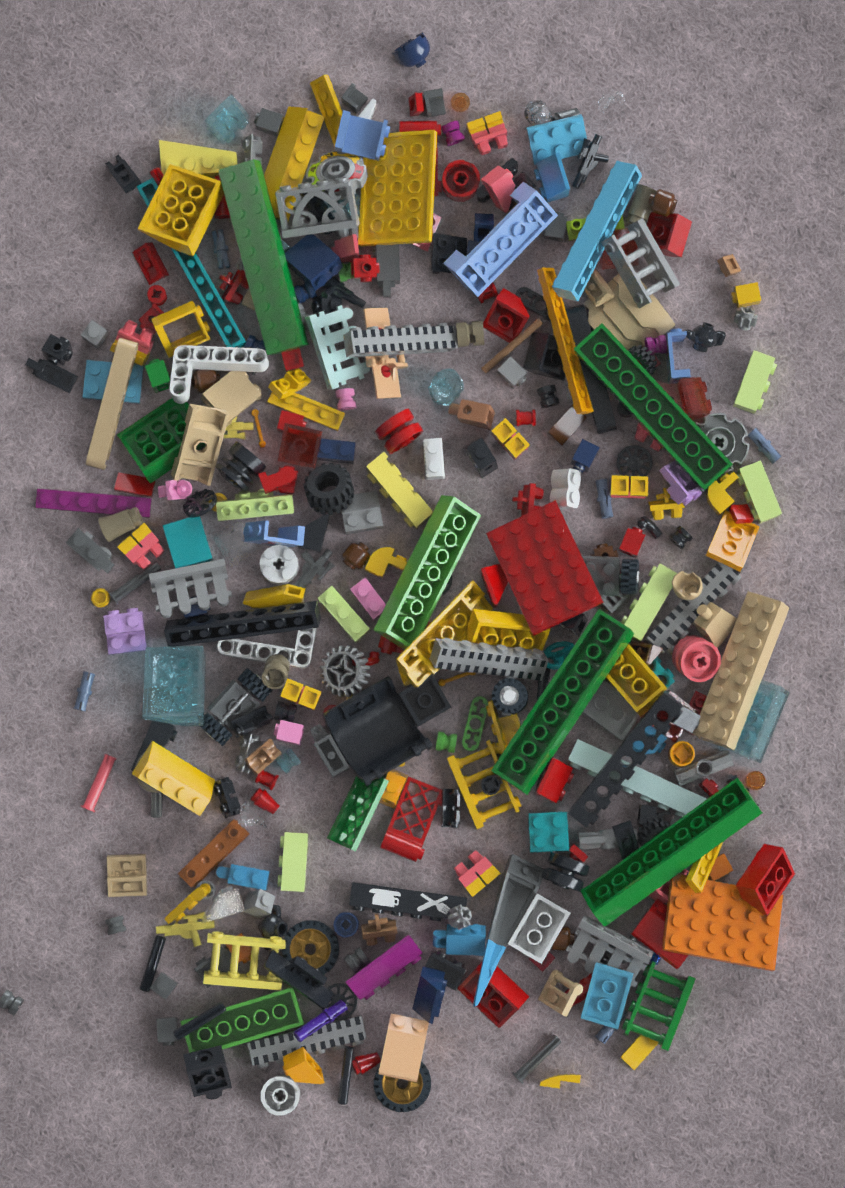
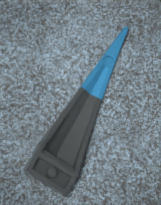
[473,854,544,1007]

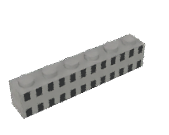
[343,323,458,357]
[646,562,742,655]
[430,638,548,681]
[247,1015,367,1068]

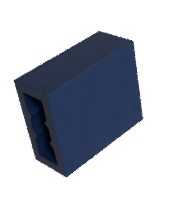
[285,234,343,291]

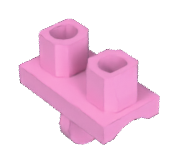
[158,480,192,500]

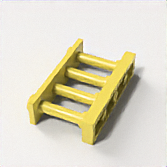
[203,931,286,990]

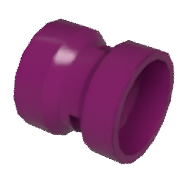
[441,121,465,146]
[644,335,667,356]

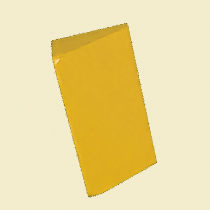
[620,1028,658,1070]

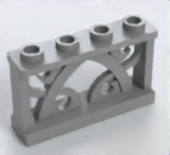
[275,177,360,238]

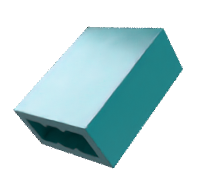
[162,516,213,569]

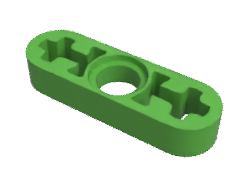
[462,696,488,751]

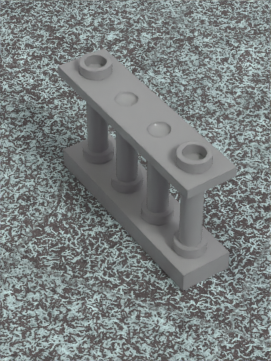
[601,218,680,308]

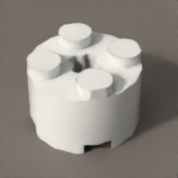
[260,545,299,585]
[261,1075,300,1115]

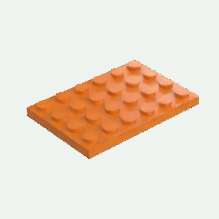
[662,874,783,971]

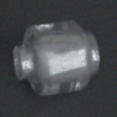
[524,100,552,126]

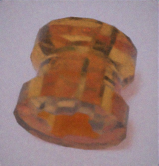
[745,771,766,791]

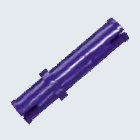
[293,1000,348,1042]

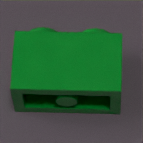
[145,359,171,393]

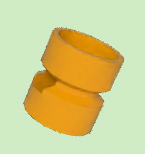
[668,741,695,767]

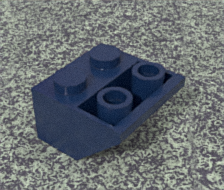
[412,967,447,1024]

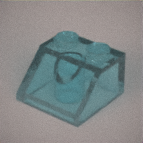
[204,94,250,145]

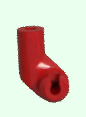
[352,651,380,666]

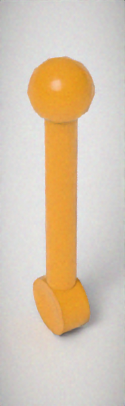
[251,409,266,448]
[438,672,476,686]

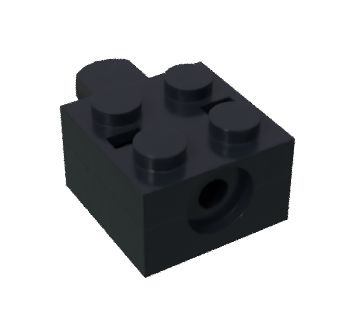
[183,1045,232,1100]

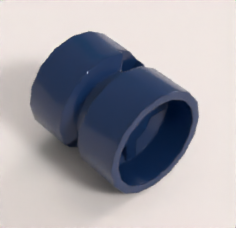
[333,912,359,937]

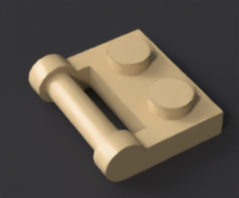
[538,970,583,1017]

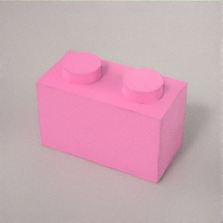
[350,577,386,621]
[274,720,305,746]

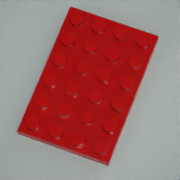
[486,500,604,636]

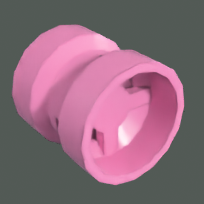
[335,388,356,411]

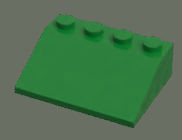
[117,393,206,484]

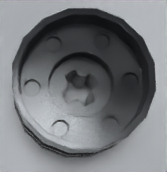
[215,441,267,492]

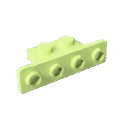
[216,489,294,521]

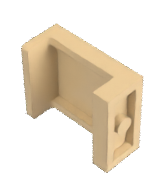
[201,371,262,427]

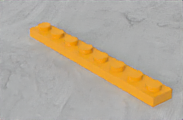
[537,267,594,414]

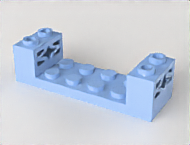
[443,182,558,297]

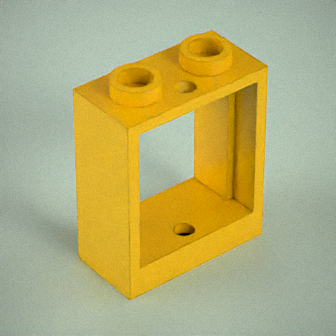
[151,300,211,358]

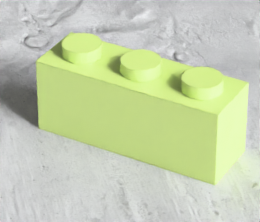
[733,350,777,414]
[737,460,782,524]
[317,586,370,643]
[278,832,308,892]

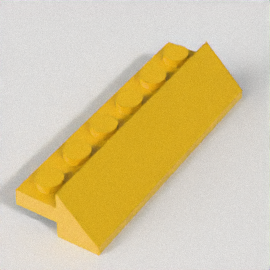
[264,106,325,220]
[396,580,493,687]

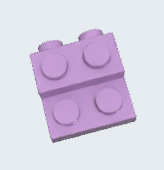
[659,461,703,506]
[104,608,147,655]

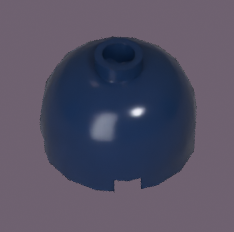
[392,32,430,68]

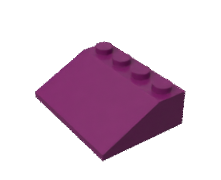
[346,934,423,1000]

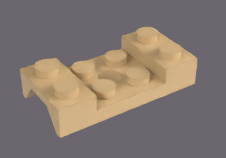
[171,404,229,486]

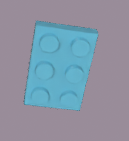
[526,114,588,165]
[83,360,144,404]
[581,962,634,1029]

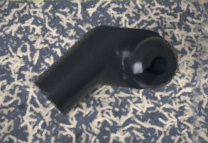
[637,516,663,539]

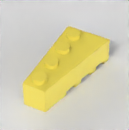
[159,140,238,178]
[366,452,433,529]

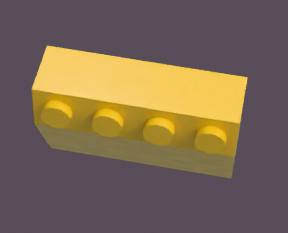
[138,164,224,256]

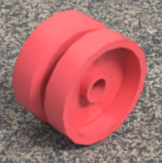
[672,635,721,682]

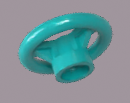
[543,641,575,670]

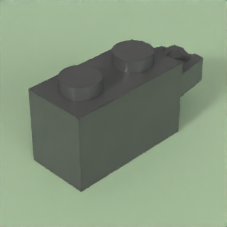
[373,244,400,298]
[310,724,350,778]

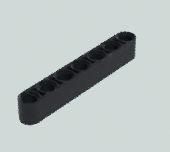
[565,304,617,435]

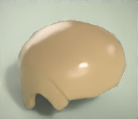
[672,571,703,600]

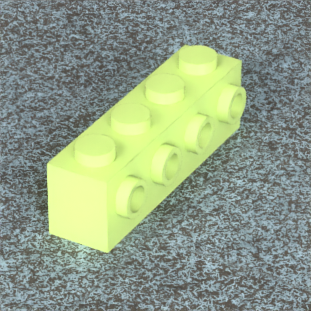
[621,564,678,642]

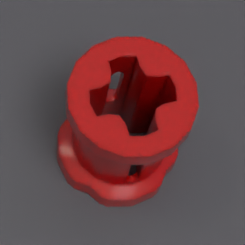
[478,282,498,304]
[516,409,536,427]
[254,769,279,791]

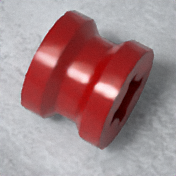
[147,285,167,306]

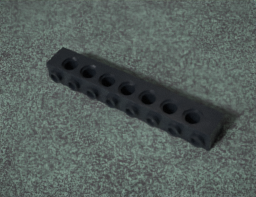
[164,601,321,648]
[568,690,683,828]

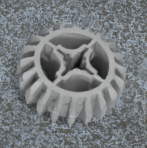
[319,645,371,697]

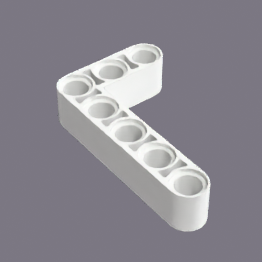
[170,345,269,404]
[217,628,317,669]

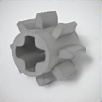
[733,307,758,330]
[448,904,472,930]

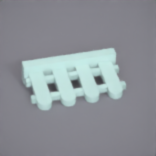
[305,305,370,389]

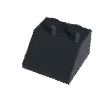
[523,332,566,381]

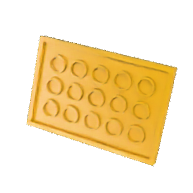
[358,130,437,246]

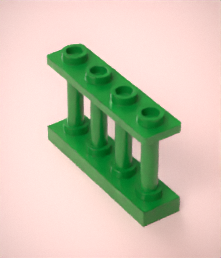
[621,961,696,1052]

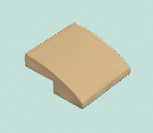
[107,854,147,897]

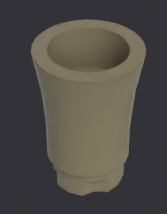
[626,184,656,224]
[99,507,143,543]

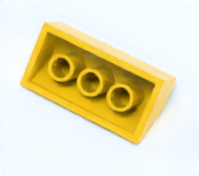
[467,609,550,651]
[606,644,667,717]
[132,741,215,816]

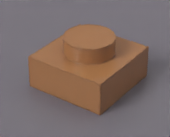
[717,254,741,277]

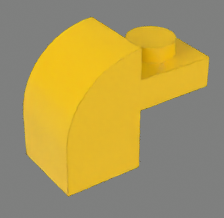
[706,472,739,516]
[365,547,407,578]

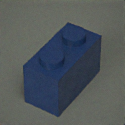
[315,438,356,464]
[571,439,600,473]

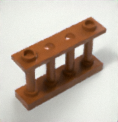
[178,819,250,888]

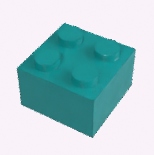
[528,812,569,853]

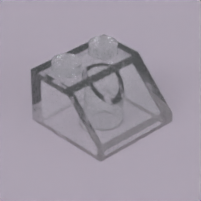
[201,886,245,924]

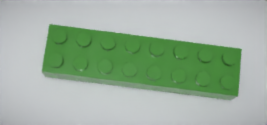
[374,495,481,649]

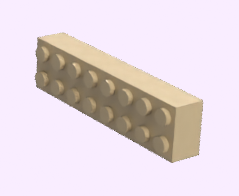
[693,591,789,750]

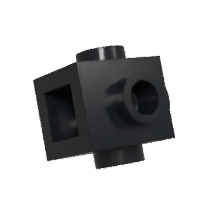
[41,334,73,365]

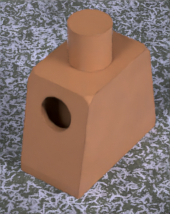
[448,399,495,430]

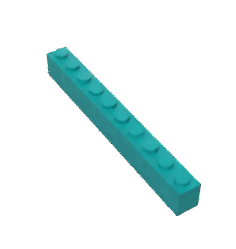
[137,178,246,348]

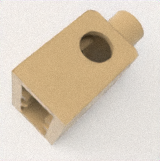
[694,602,737,649]

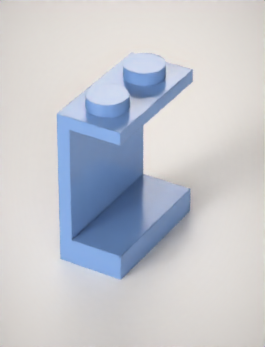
[335,110,390,161]
[665,329,691,384]
[243,520,305,547]

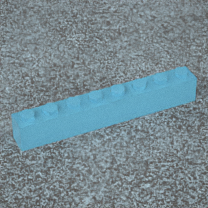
[552,161,642,301]

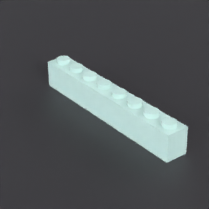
[567,739,707,817]

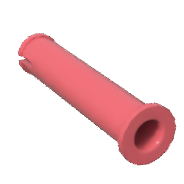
[81,754,116,813]

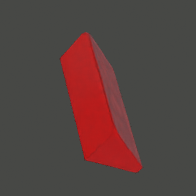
[132,242,169,285]
[114,472,156,498]

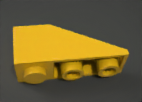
[243,584,306,608]

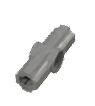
[673,750,734,786]
[578,829,638,850]

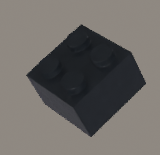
[398,674,451,727]

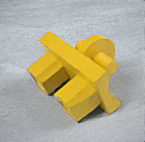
[648,488,685,520]

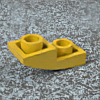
[268,368,311,400]

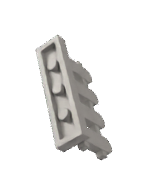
[149,559,232,618]
[566,915,653,987]

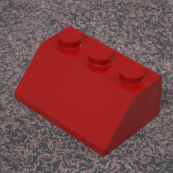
[736,844,795,916]
[631,898,689,970]
[457,962,530,1028]

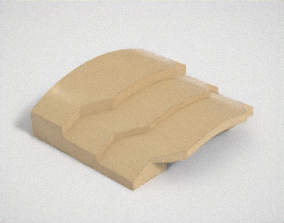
[583,274,675,350]

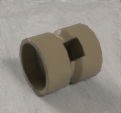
[456,321,484,347]
[262,654,290,689]

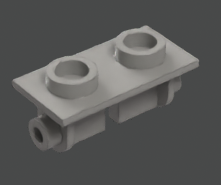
[242,134,263,166]
[235,733,261,774]

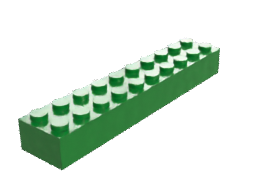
[218,159,309,355]
[573,323,733,492]
[491,609,634,795]
[581,777,763,927]

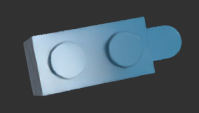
[216,864,270,890]
[433,924,486,956]

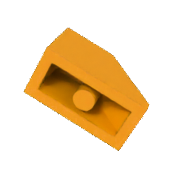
[282,1047,324,1084]

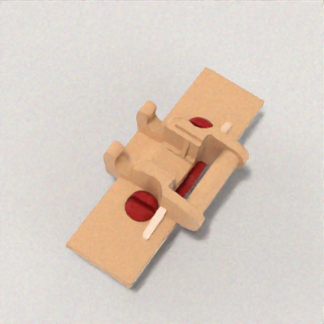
[363,308,408,399]

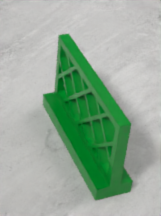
[327,776,389,852]

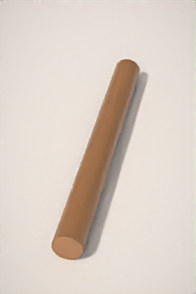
[481,318,544,373]

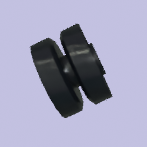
[541,852,590,892]

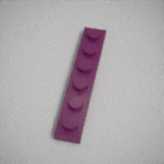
[35,489,152,518]

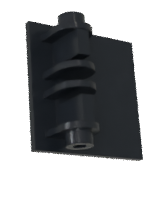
[431,233,467,274]

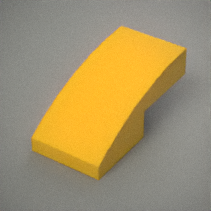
[540,1074,581,1089]

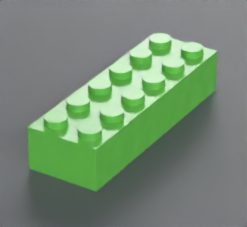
[180,987,305,1053]

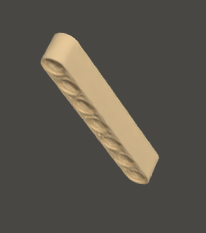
[86,338,138,470]

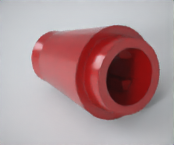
[250,788,280,814]
[352,1052,381,1075]

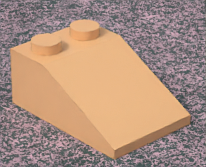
[378,1013,429,1082]

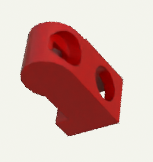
[258,466,296,494]

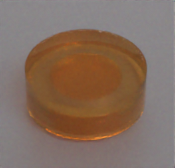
[451,93,470,113]

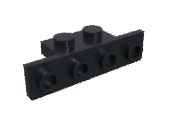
[263,950,334,1009]

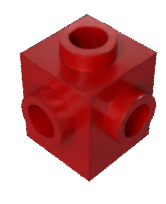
[350,255,380,282]

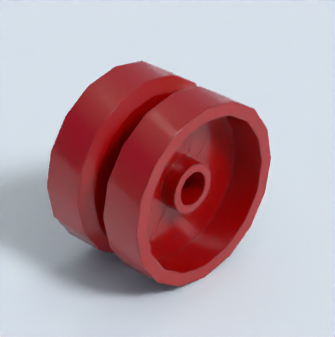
[374,408,424,454]

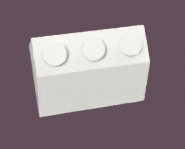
[508,894,571,964]

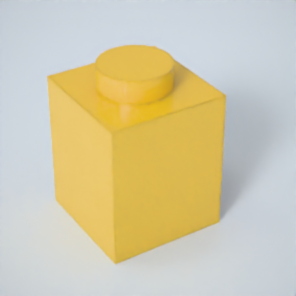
[731,282,761,308]

